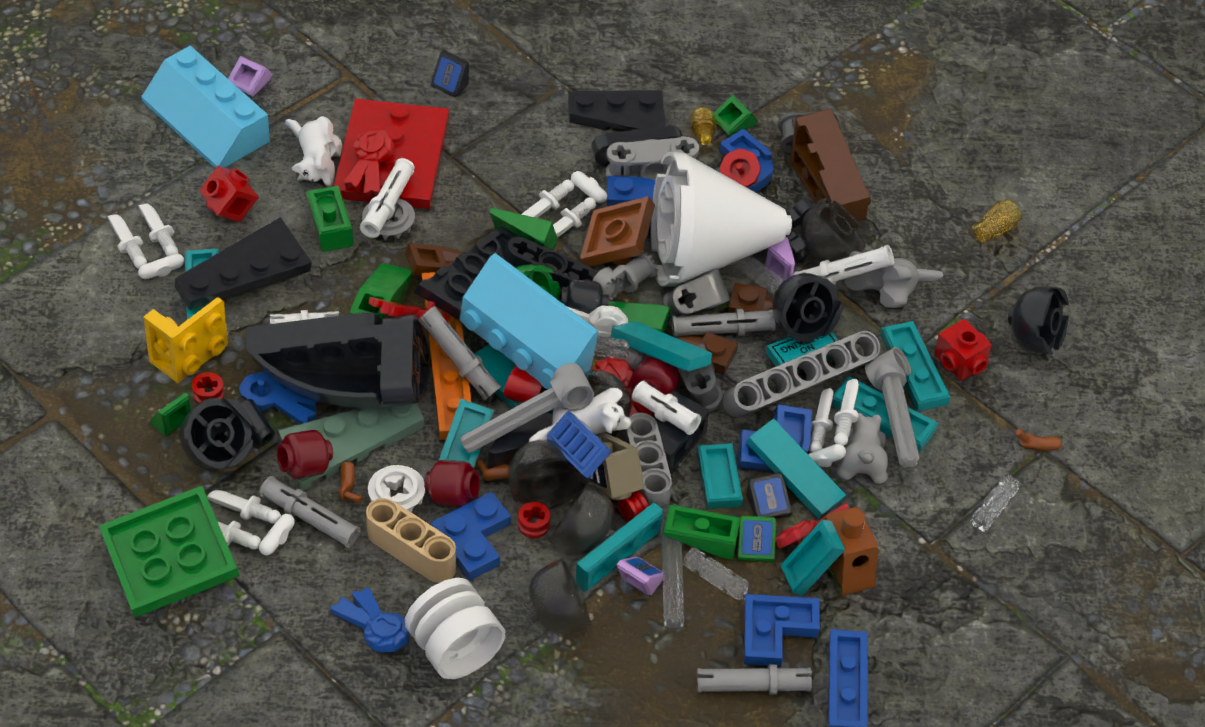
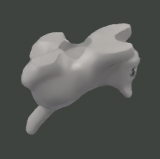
[845,249,943,309]
[836,413,888,484]

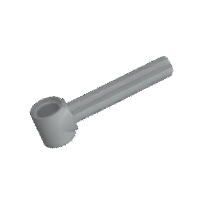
[865,347,920,468]
[461,363,594,453]

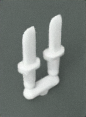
[522,171,607,238]
[107,204,185,279]
[808,379,859,467]
[207,490,295,555]

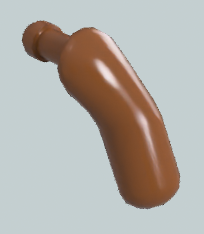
[1015,429,1062,451]
[476,459,525,481]
[338,461,363,503]

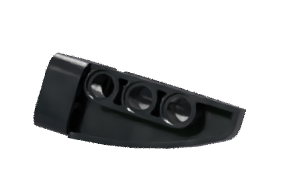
[245,313,429,408]

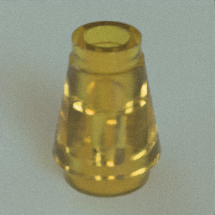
[972,199,1022,242]

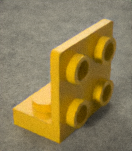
[143,297,228,383]

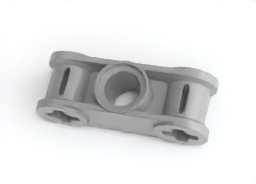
[606,136,699,181]

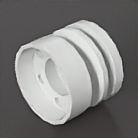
[405,577,505,679]

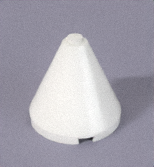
[651,152,792,287]

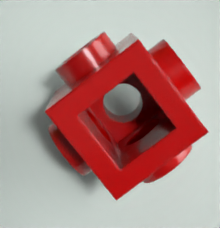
[199,166,259,222]
[934,319,992,381]

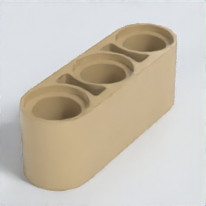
[366,498,456,583]

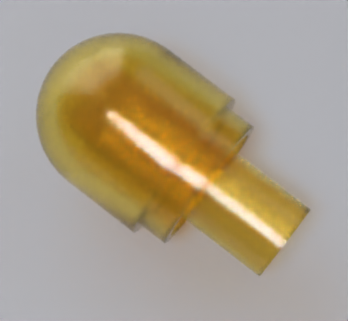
[690,106,717,145]

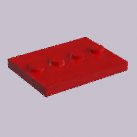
[334,98,449,209]

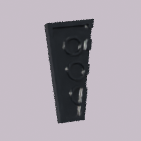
[175,217,312,310]
[414,226,521,322]

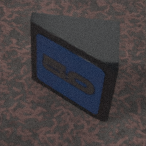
[431,50,469,97]
[746,473,792,519]

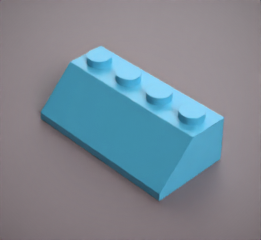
[141,46,270,169]
[460,253,599,389]

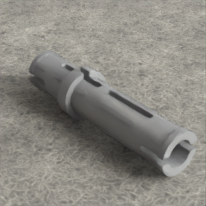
[418,306,501,401]
[672,309,775,337]
[260,476,361,548]
[697,664,812,695]

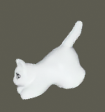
[285,116,343,187]
[529,388,631,445]

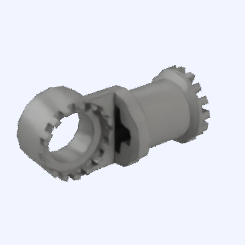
[592,251,658,301]

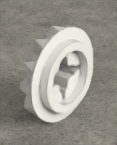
[368,465,426,512]

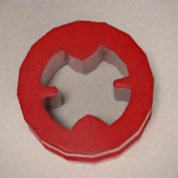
[192,372,224,404]
[618,491,649,523]
[518,502,550,538]

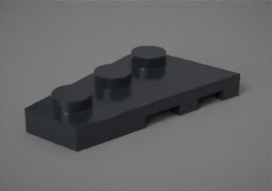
[568,90,666,131]

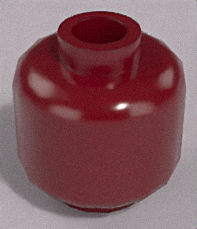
[630,356,679,395]
[277,430,333,479]
[424,460,480,507]

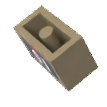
[578,432,644,500]

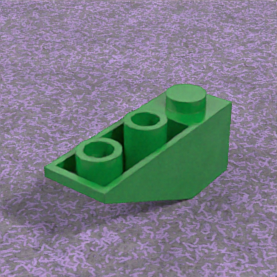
[349,263,413,323]

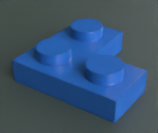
[431,491,511,581]
[744,594,820,667]

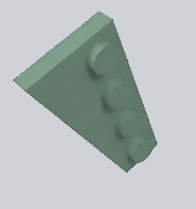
[278,403,424,491]

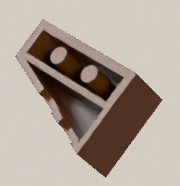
[790,108,871,229]

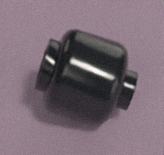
[560,280,609,314]

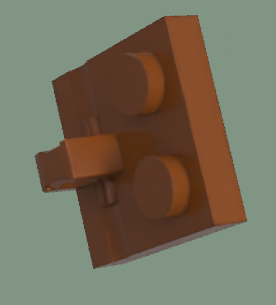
[580,196,655,267]

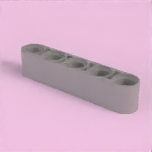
[722,331,880,418]

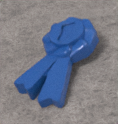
[239,372,318,425]
[330,587,410,652]

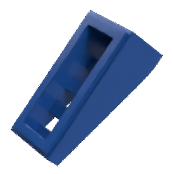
[547,412,611,478]

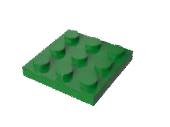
[99,486,240,618]

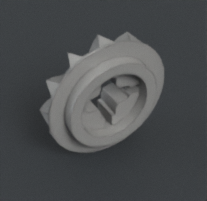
[362,198,415,240]

